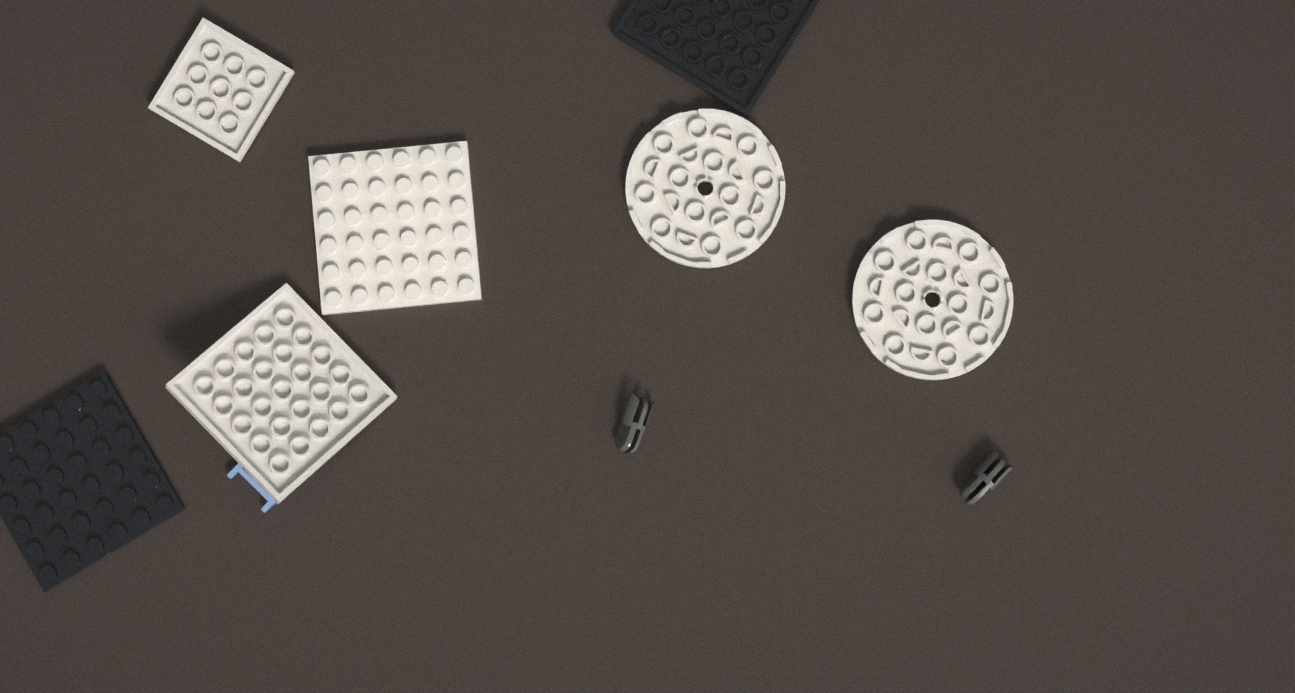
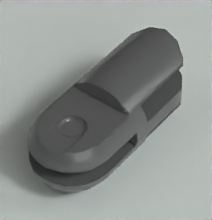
[615,393,654,454]
[960,449,1013,505]

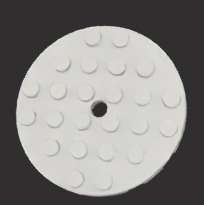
[625,109,785,268]
[852,220,1013,380]

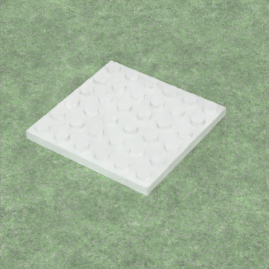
[308,141,482,315]
[165,283,397,504]

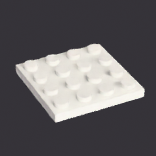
[148,18,295,162]

